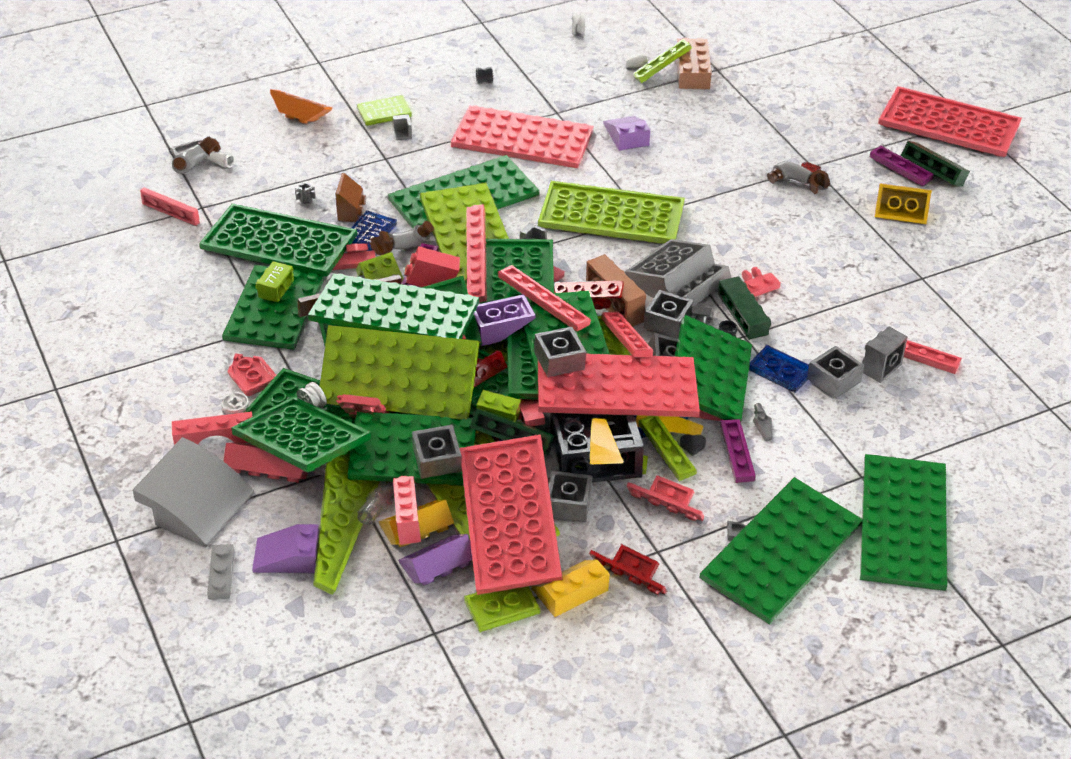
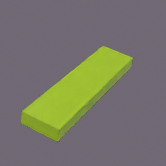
[633,39,692,83]
[638,416,697,481]

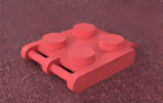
[336,394,389,418]

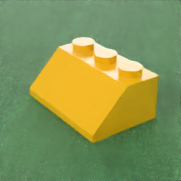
[875,183,932,224]
[378,500,454,547]
[531,560,609,617]

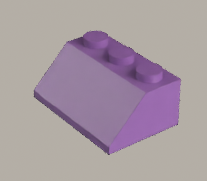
[398,534,472,586]

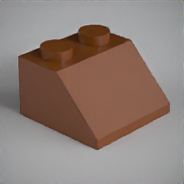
[335,173,366,223]

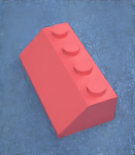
[223,443,309,482]

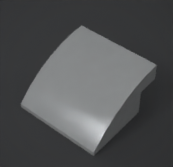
[625,239,731,306]
[132,437,254,547]

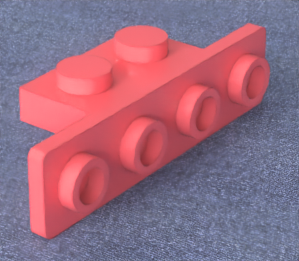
[627,475,705,521]

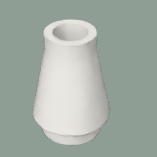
[625,53,648,68]
[209,152,235,168]

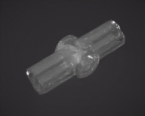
[357,481,394,525]

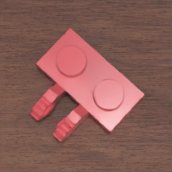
[742,267,781,297]

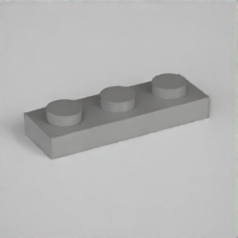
[207,544,234,599]

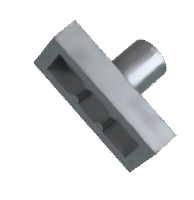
[692,305,714,324]

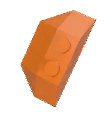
[270,89,333,124]

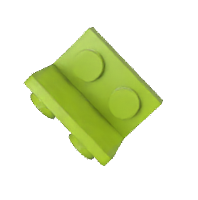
[356,252,404,283]

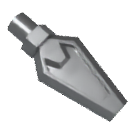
[753,403,773,441]

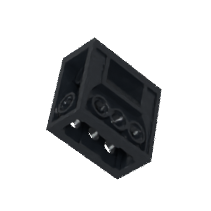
[550,413,644,483]

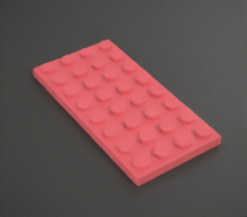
[878,86,1022,157]
[451,106,594,168]
[538,354,700,417]
[460,434,563,595]

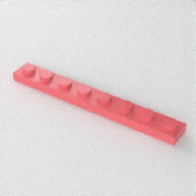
[467,204,487,302]

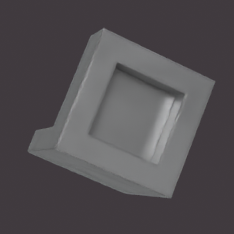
[393,114,412,140]
[520,223,547,239]

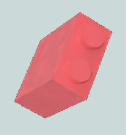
[404,246,460,287]

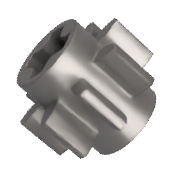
[295,183,316,204]

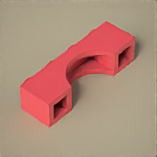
[172,412,252,445]
[393,476,421,545]

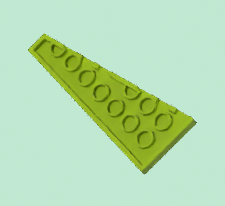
[313,451,380,595]

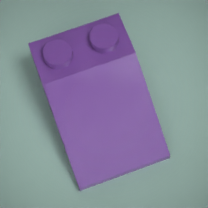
[603,116,651,151]
[474,295,536,346]
[252,524,319,573]

